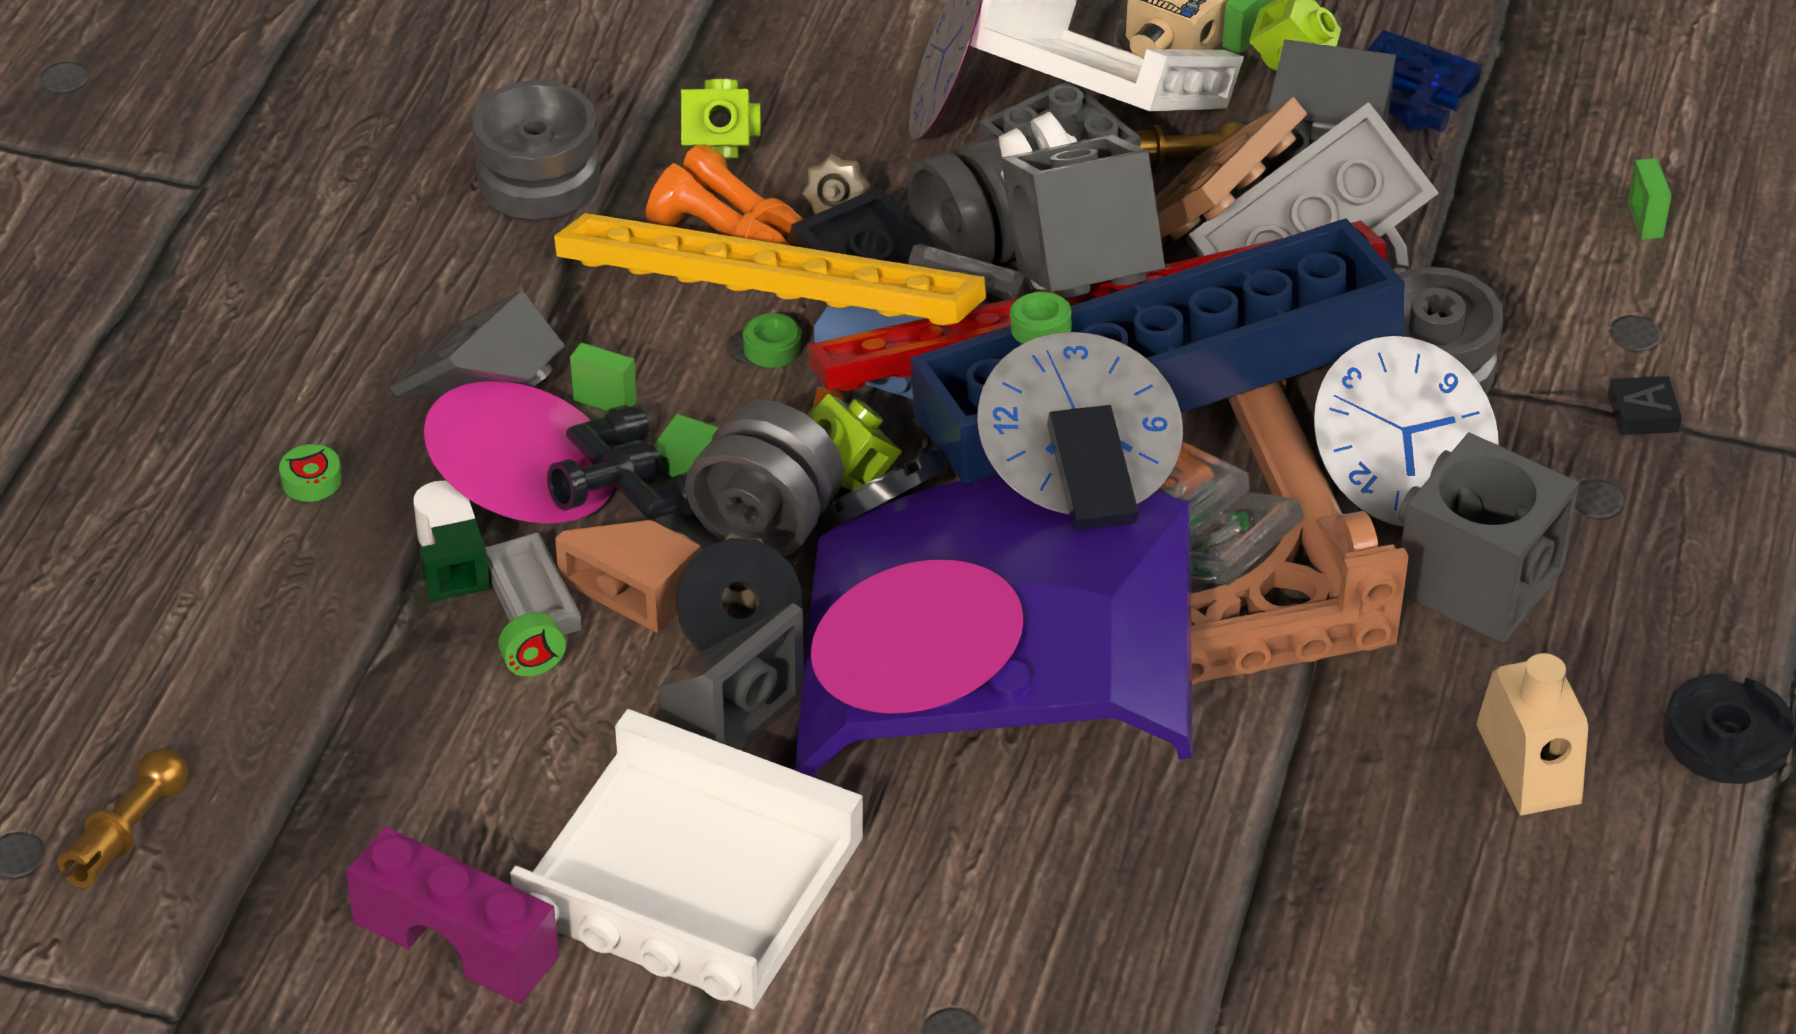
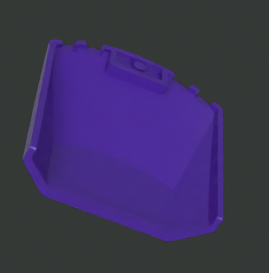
[795,475,1193,779]

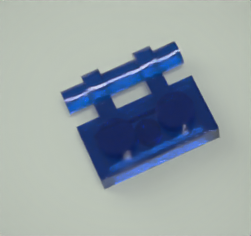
[1366,30,1482,132]

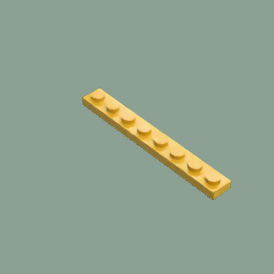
[554,213,986,325]

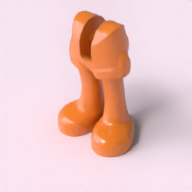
[646,144,804,246]

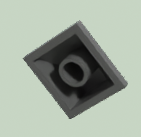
[389,290,565,397]
[658,603,804,750]

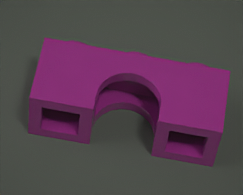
[346,826,559,1004]

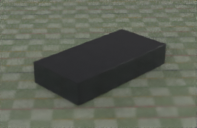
[1047,405,1139,531]

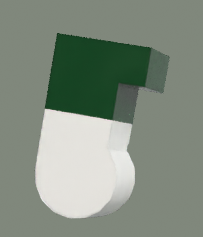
[414,480,490,603]

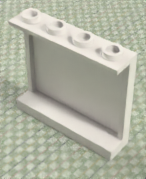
[970,0,1244,111]
[510,709,863,1009]

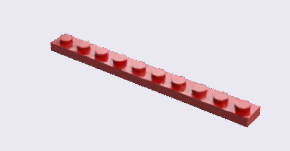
[807,221,1386,391]

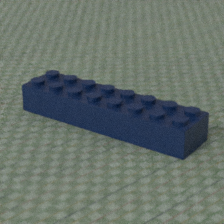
[910,218,1405,485]

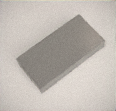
[485,532,582,635]

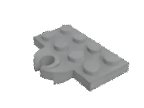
[1185,102,1439,274]

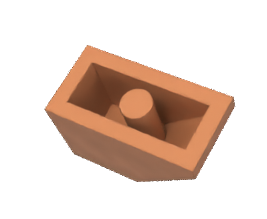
[555,520,701,633]

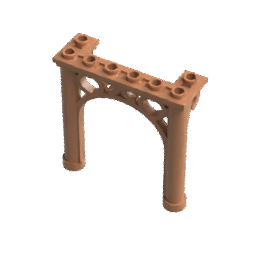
[942,379,1409,685]

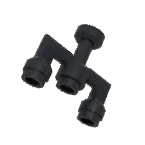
[547,405,695,520]

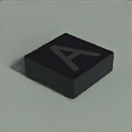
[1608,376,1682,435]

